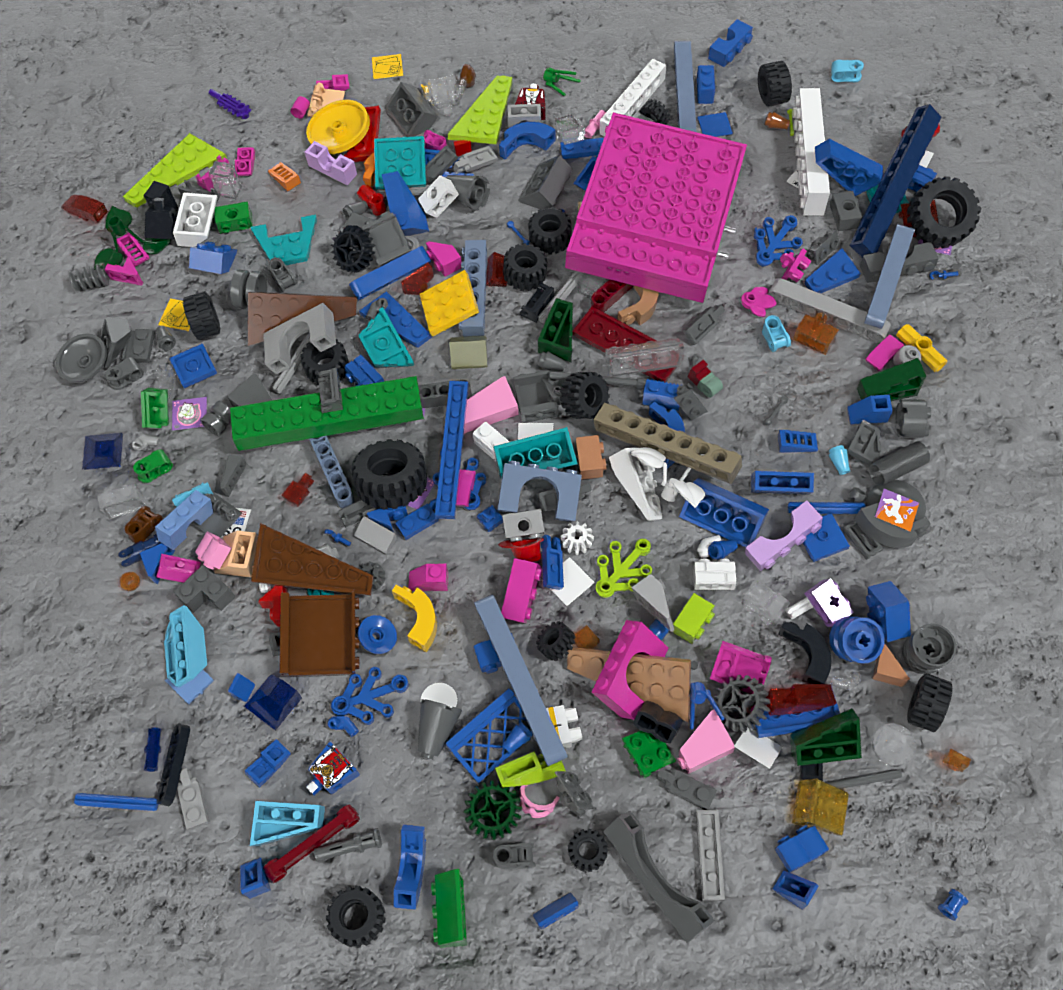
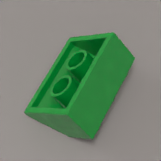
[431,869,467,948]

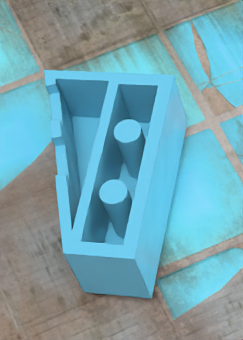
[250,801,325,846]

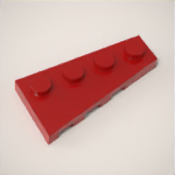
[344,105,381,162]

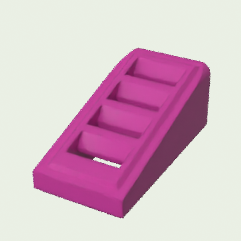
[117,232,150,267]

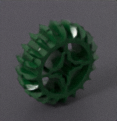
[464,780,522,841]

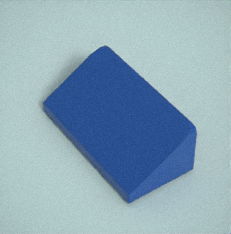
[533,893,579,930]

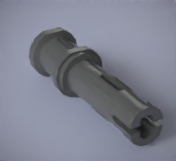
[314,828,382,862]

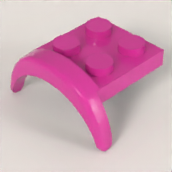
[710,641,772,712]

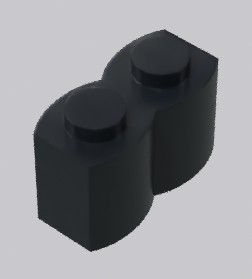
[633,701,683,744]

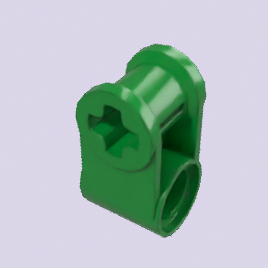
[133,449,173,483]

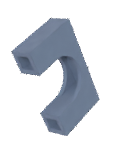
[497,461,582,522]

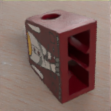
[515,83,546,120]

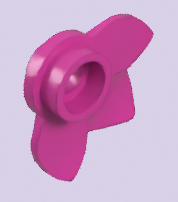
[741,287,777,317]

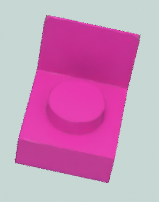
[104,257,143,286]

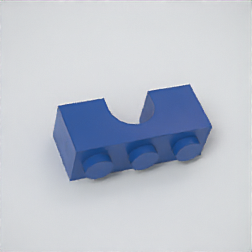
[708,19,753,67]

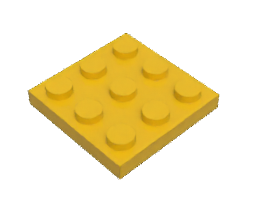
[420,270,479,336]

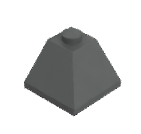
[99,317,132,368]

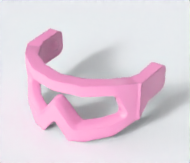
[519,785,560,818]

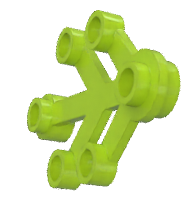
[596,539,652,598]

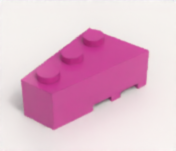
[501,558,542,624]

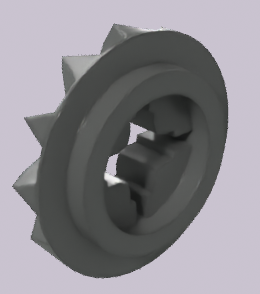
[358,561,385,591]

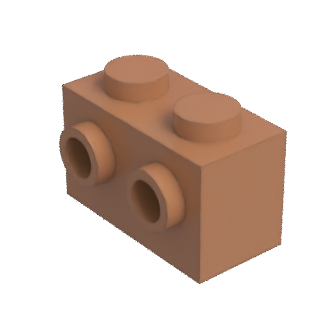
[576,435,606,480]

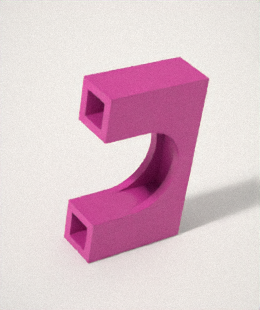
[592,620,669,720]

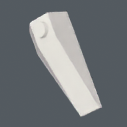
[609,448,662,521]

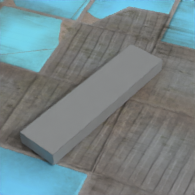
[696,810,725,902]

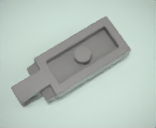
[453,146,498,174]
[177,768,209,831]

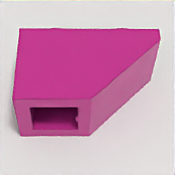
[426,241,462,276]

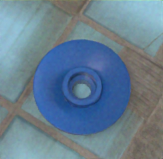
[358,615,397,654]

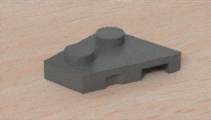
[847,420,881,465]

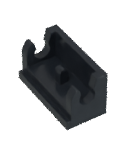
[520,283,554,323]

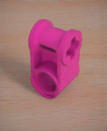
[424,130,447,150]

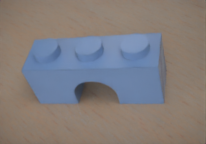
[155,490,213,550]

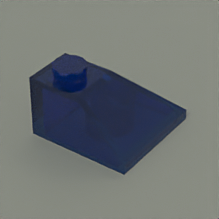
[83,433,123,470]
[244,674,302,731]

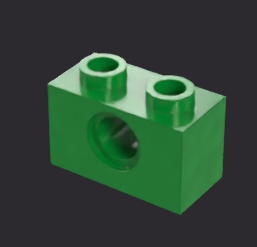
[214,201,253,234]

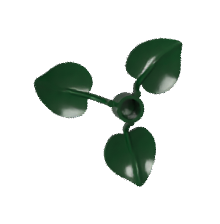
[93,206,171,270]

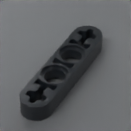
[157,723,190,807]

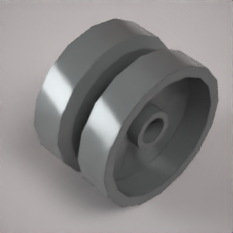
[230,269,267,309]

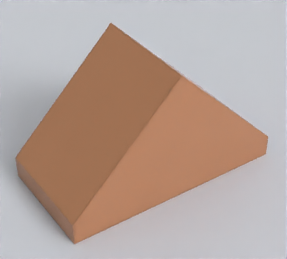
[872,644,910,687]

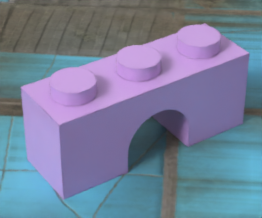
[304,141,357,185]

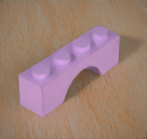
[745,501,823,571]

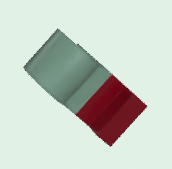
[687,359,723,398]

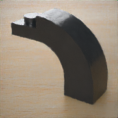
[778,621,832,690]

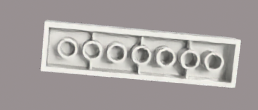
[792,88,830,216]

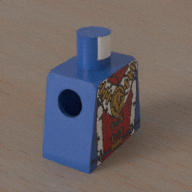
[306,742,360,796]

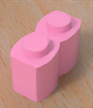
[195,531,231,570]

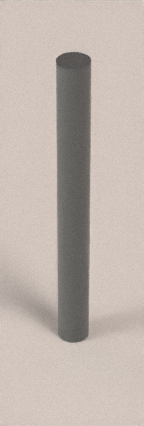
[815,769,902,793]

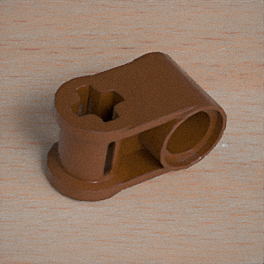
[125,506,163,543]

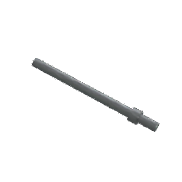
[549,371,658,389]

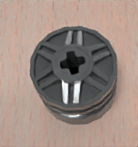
[902,623,957,674]

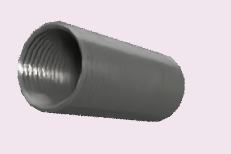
[869,441,930,486]

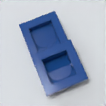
[245,739,291,788]

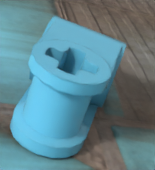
[831,60,864,83]
[762,315,791,352]

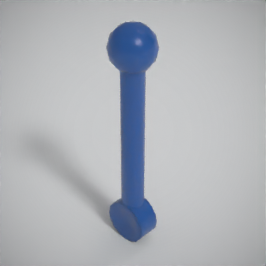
[507,221,530,245]

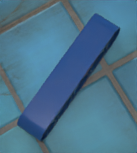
[349,246,432,300]

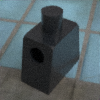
[144,198,177,239]

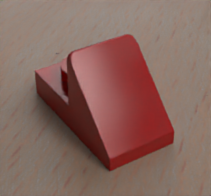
[258,585,287,627]

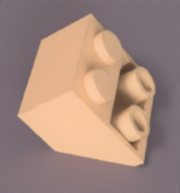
[214,531,258,578]

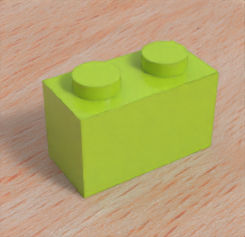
[672,593,715,644]

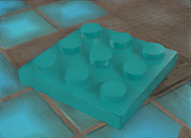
[374,136,426,189]

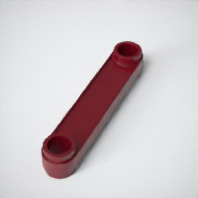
[263,804,360,883]

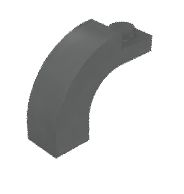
[854,503,931,548]

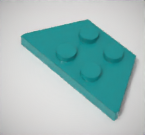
[358,307,414,367]

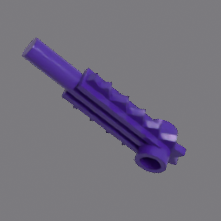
[209,89,251,119]

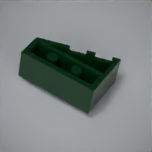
[538,298,573,363]
[857,358,926,402]
[790,708,862,766]

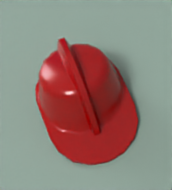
[498,538,544,562]

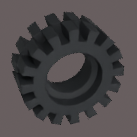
[639,99,670,125]
[536,621,576,661]
[568,829,608,872]

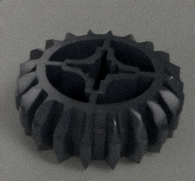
[331,225,376,273]

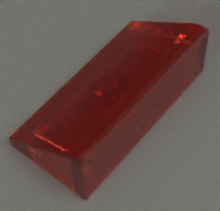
[486,252,507,287]

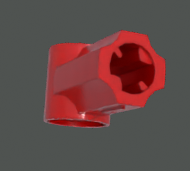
[357,184,387,216]

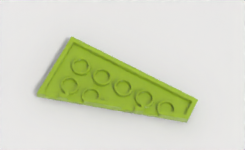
[448,75,513,145]
[123,133,227,208]

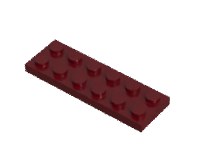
[572,307,684,383]

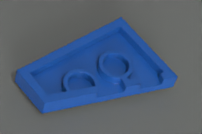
[804,248,861,294]

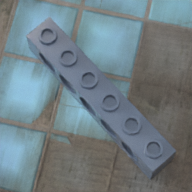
[459,240,487,337]

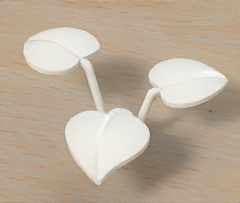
[630,447,705,508]

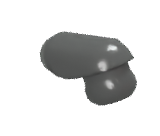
[366,298,388,320]

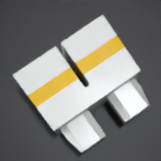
[546,705,582,748]

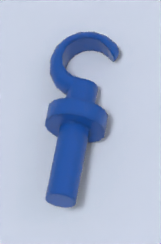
[929,270,958,280]
[324,529,351,546]

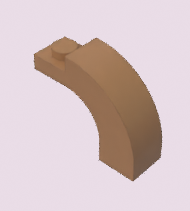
[617,286,659,326]

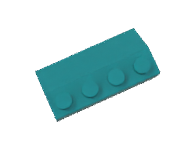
[493,427,577,480]

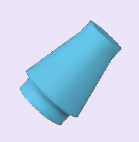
[828,445,850,475]

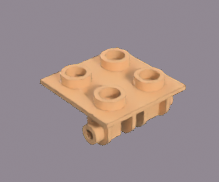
[307,83,345,117]

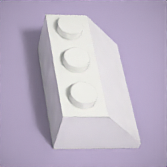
[173,193,218,247]

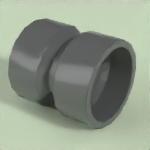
[200,401,231,436]

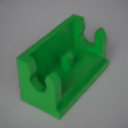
[141,388,169,428]

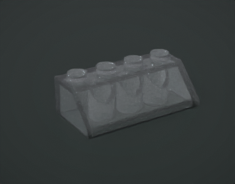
[605,338,684,377]

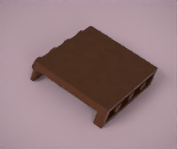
[280,591,359,677]

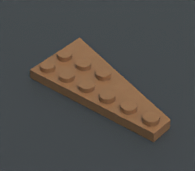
[567,647,691,722]

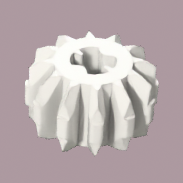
[561,521,594,555]

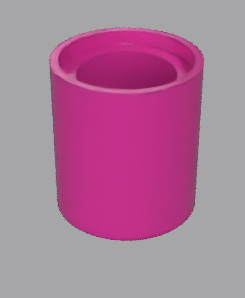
[290,96,310,119]

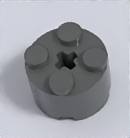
[896,400,931,438]

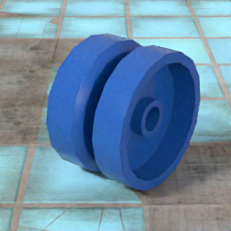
[829,616,884,663]

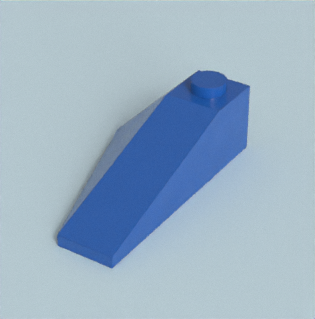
[381,171,429,236]

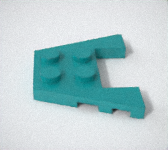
[251,214,317,265]

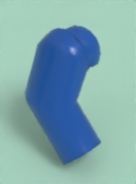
[328,716,359,737]

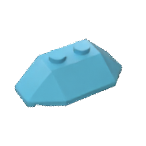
[164,605,207,687]

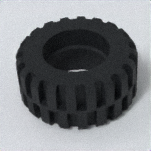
[907,176,981,248]
[351,439,427,510]

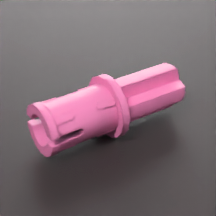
[583,110,606,139]

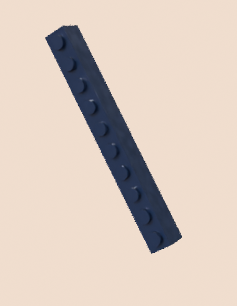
[849,104,942,258]

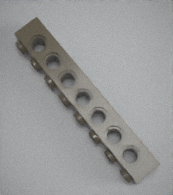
[593,403,742,484]

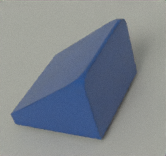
[228,673,255,702]

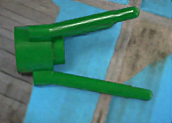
[543,67,581,96]

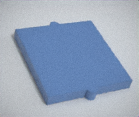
[165,670,214,704]

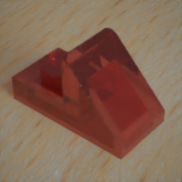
[401,262,434,295]

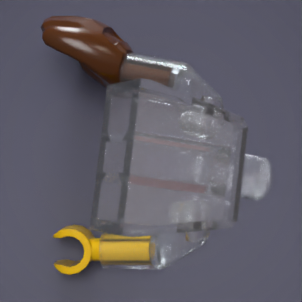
[421,64,476,116]

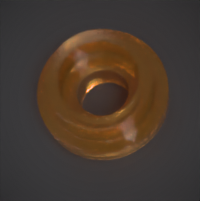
[120,572,140,591]

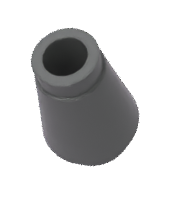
[342,200,368,220]
[156,326,176,351]
[538,352,566,371]

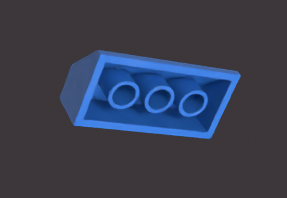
[679,478,769,547]

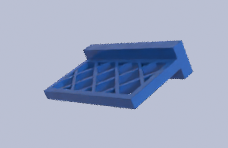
[445,688,533,784]

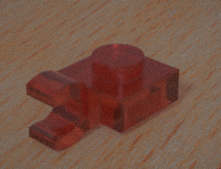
[282,473,314,507]

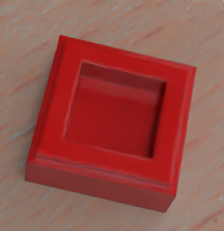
[453,140,472,157]

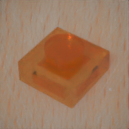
[573,625,600,649]
[942,749,971,772]

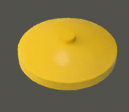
[306,100,370,154]

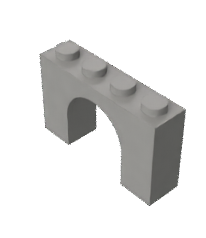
[263,303,336,374]

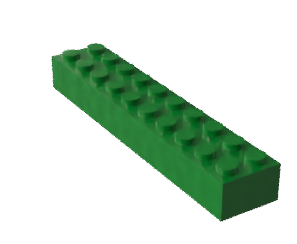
[230,376,424,451]

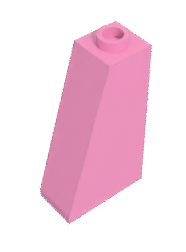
[464,376,519,434]

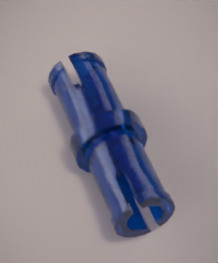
[144,727,162,772]

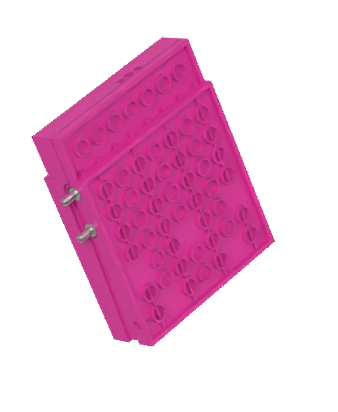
[565,112,747,303]

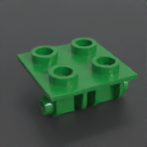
[622,731,676,778]

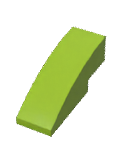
[495,751,566,787]

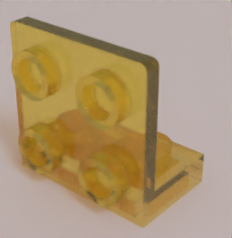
[792,779,849,835]

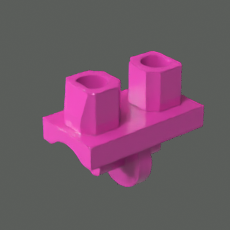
[780,248,811,282]

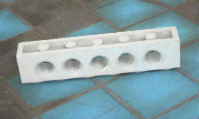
[600,59,666,137]

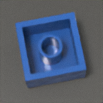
[866,581,911,642]

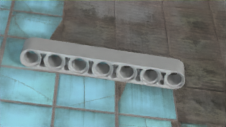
[768,278,891,343]

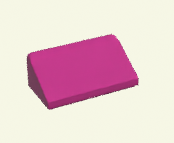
[157,554,201,583]

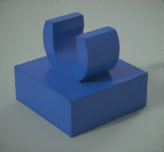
[477,505,503,532]

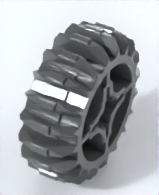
[714,675,771,733]

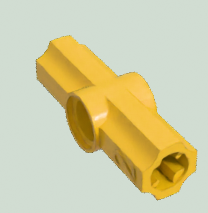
[896,324,948,372]

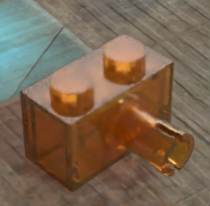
[793,313,839,355]

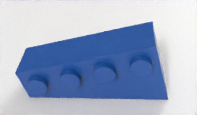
[815,138,884,196]

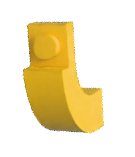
[392,585,437,652]

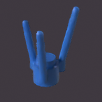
[690,682,725,730]

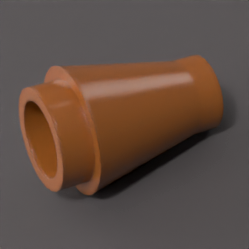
[764,112,790,130]

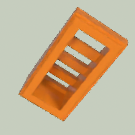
[268,162,301,191]

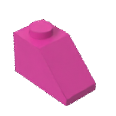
[408,564,449,591]

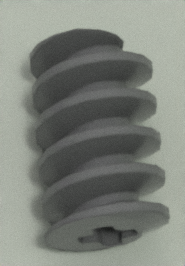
[69,263,109,291]

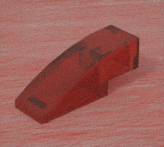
[61,195,108,224]
[766,684,837,715]

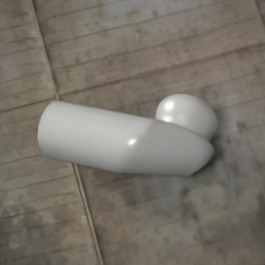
[132,435,161,450]

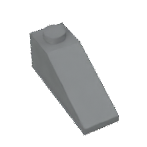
[632,574,675,632]

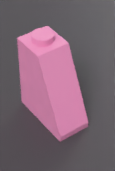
[677,710,735,774]

